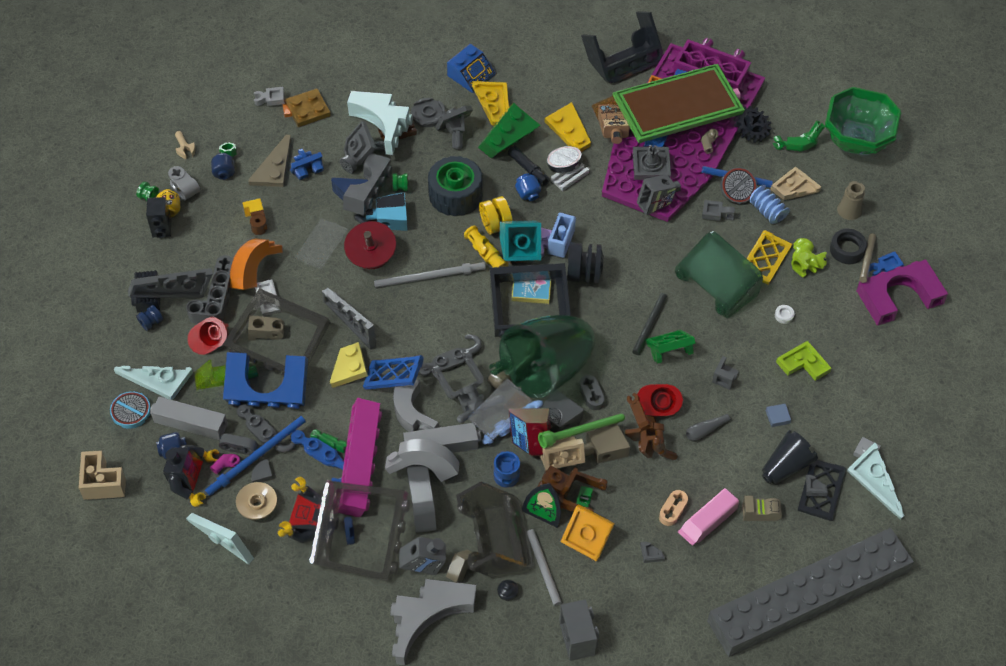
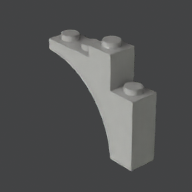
[391,579,476,665]

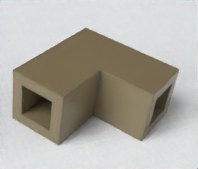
[446,549,478,583]

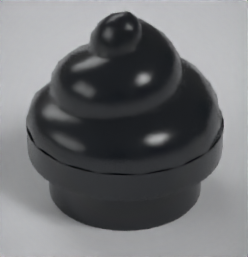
[497,579,519,601]

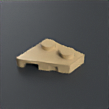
[770,167,821,200]

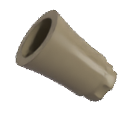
[837,181,865,220]

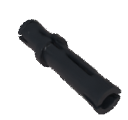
[508,145,550,186]

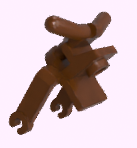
[625,393,678,460]
[537,466,608,512]

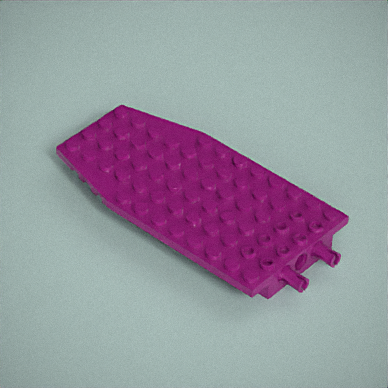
[602,38,765,222]

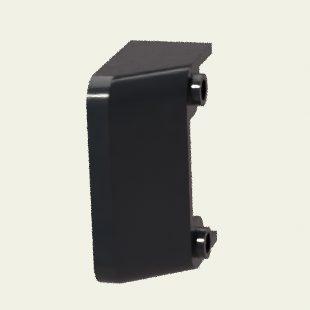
[581,11,664,83]

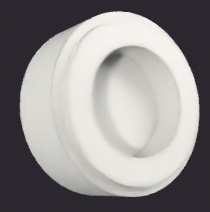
[775,305,794,324]

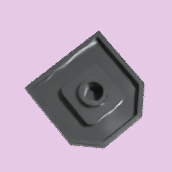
[435,105,473,150]
[344,121,385,165]

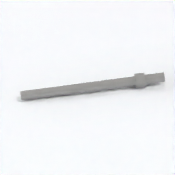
[374,262,485,288]

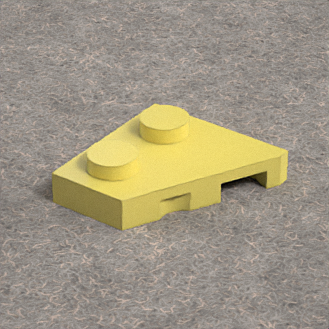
[330,342,368,388]

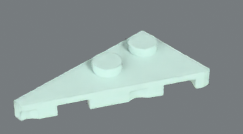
[114,366,193,400]
[186,513,254,564]

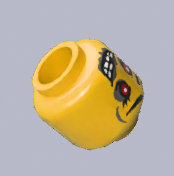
[157,189,181,217]

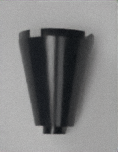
[762,430,818,484]

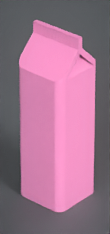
[678,488,739,546]

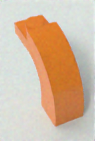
[230,238,283,290]

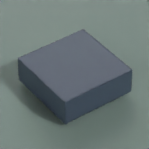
[765,404,791,427]

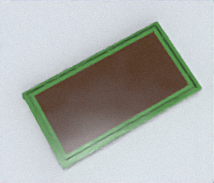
[613,64,745,143]

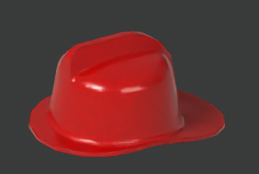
[188,317,229,355]
[637,384,683,416]

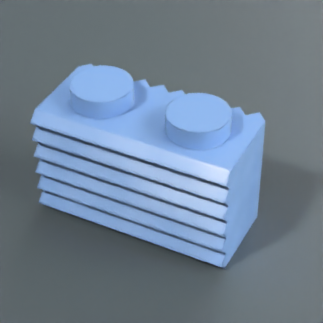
[548,213,576,258]

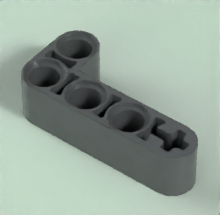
[186,255,233,324]
[406,465,436,533]

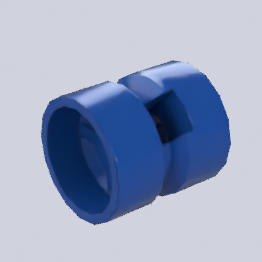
[494,451,520,488]

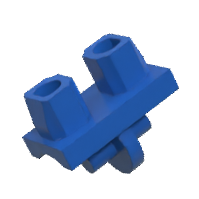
[290,148,323,180]

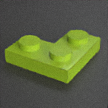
[776,341,832,381]

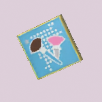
[512,279,551,304]

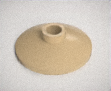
[236,482,277,520]

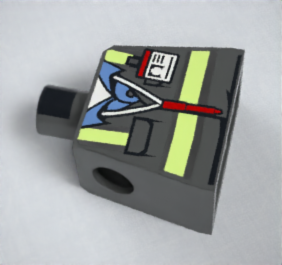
[636,175,681,215]

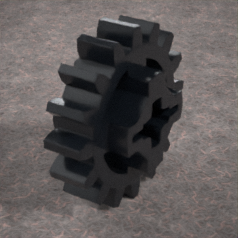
[734,106,772,143]

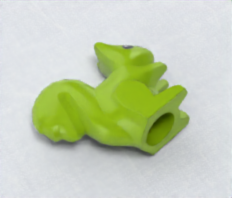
[791,238,827,277]

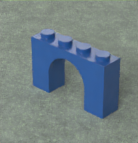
[223,352,308,409]

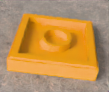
[560,504,615,561]

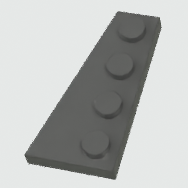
[128,268,213,298]
[322,288,376,349]

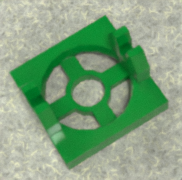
[646,330,696,364]

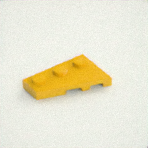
[472,81,509,126]
[544,102,591,152]

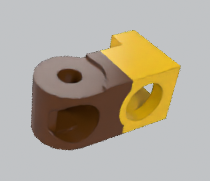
[242,199,267,235]

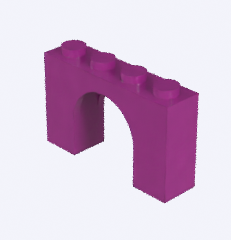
[856,260,948,326]

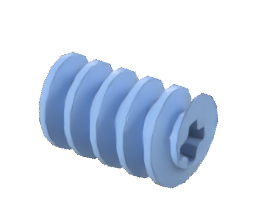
[750,185,790,224]

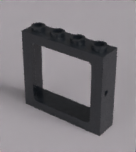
[490,263,572,339]

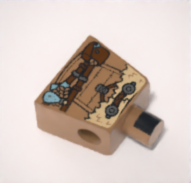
[598,105,630,144]

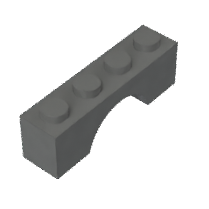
[343,153,392,215]

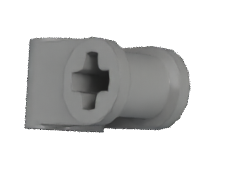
[168,166,200,201]

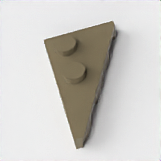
[248,135,291,187]

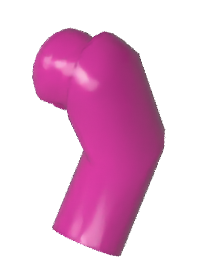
[210,454,240,474]

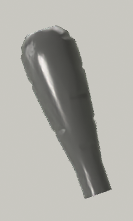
[686,414,730,441]

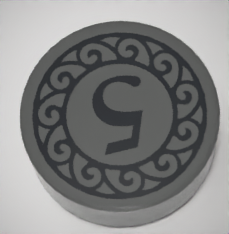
[340,155,357,174]

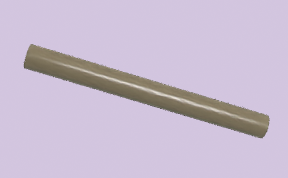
[859,234,876,283]

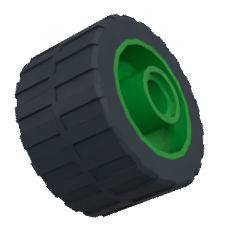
[428,156,483,216]

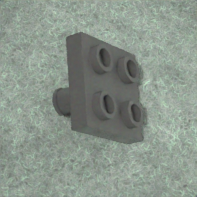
[632,145,671,180]

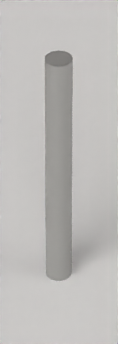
[527,529,562,606]

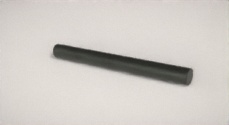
[632,293,667,355]

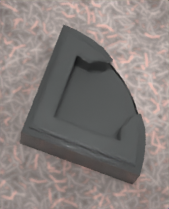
[252,459,273,483]
[806,475,828,496]
[640,542,665,563]

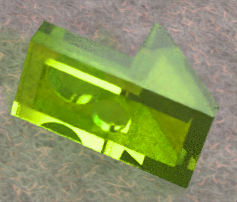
[194,360,226,390]

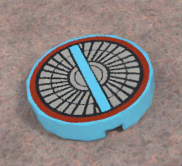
[110,391,151,429]

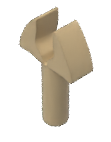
[175,131,195,159]

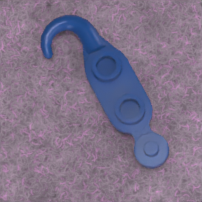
[291,430,344,483]

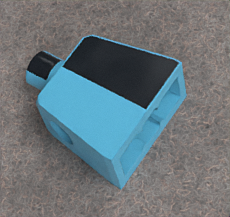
[366,193,407,231]

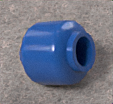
[515,173,541,201]

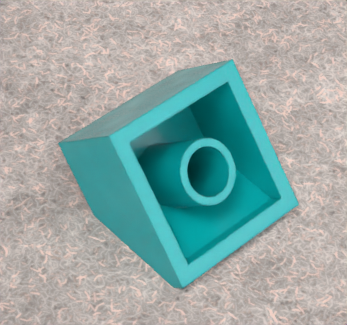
[500,221,541,261]

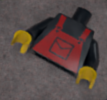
[163,445,219,507]
[278,477,339,543]

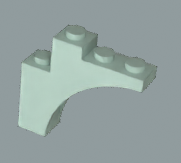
[347,91,413,155]

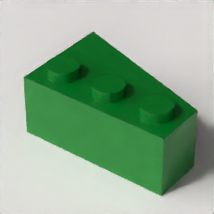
[478,103,541,158]

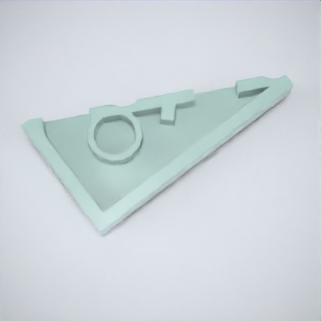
[847,443,904,520]

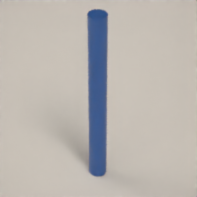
[701,166,773,188]

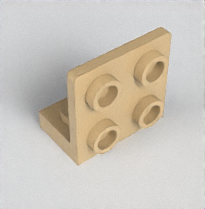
[540,437,585,470]

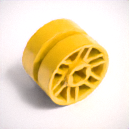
[479,196,513,235]

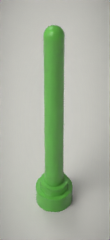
[538,414,625,449]

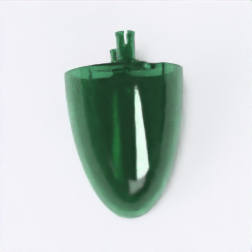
[489,315,595,398]

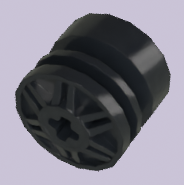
[567,242,604,284]

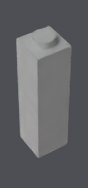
[150,397,228,440]
[403,422,481,453]

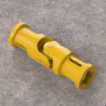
[464,225,509,267]

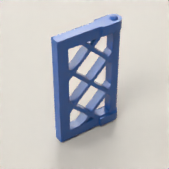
[363,355,424,389]

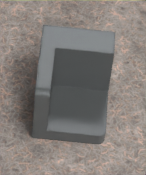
[712,356,739,390]

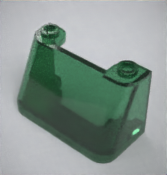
[675,231,763,319]

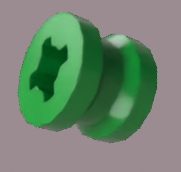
[393,173,408,192]
[136,181,159,201]

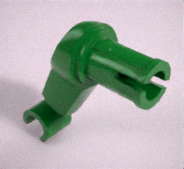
[773,120,825,151]

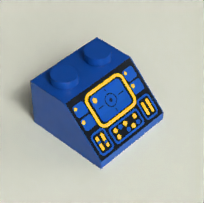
[447,44,496,93]

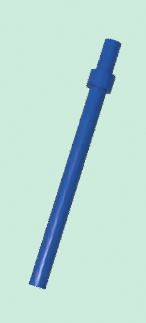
[205,416,306,496]

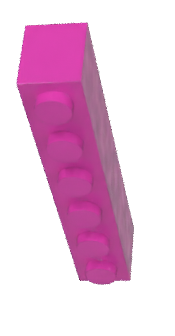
[337,398,382,517]

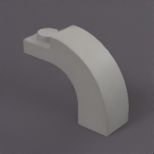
[393,375,438,432]
[385,439,459,482]

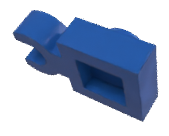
[869,251,904,277]

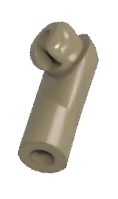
[701,129,718,154]

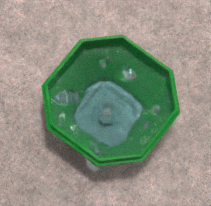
[825,87,901,156]

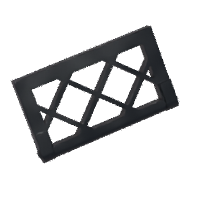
[797,460,846,521]

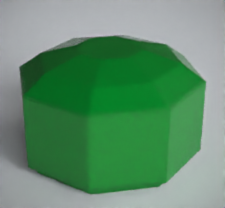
[219,142,237,157]

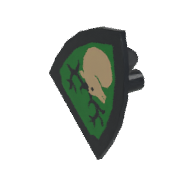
[521,483,562,528]

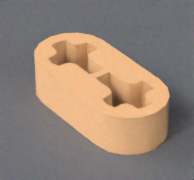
[659,490,688,526]

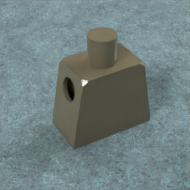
[584,423,630,463]

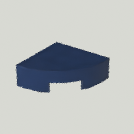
[344,517,355,545]

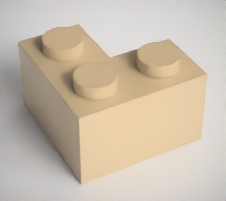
[79,451,126,500]

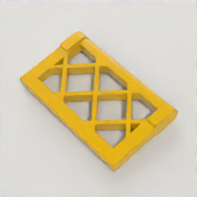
[739,230,792,285]

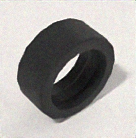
[830,228,867,264]

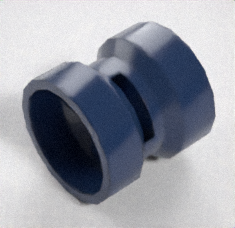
[136,305,163,331]

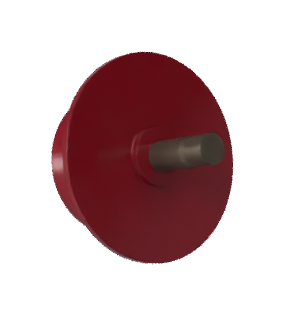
[344,221,396,269]

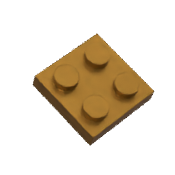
[285,89,331,127]

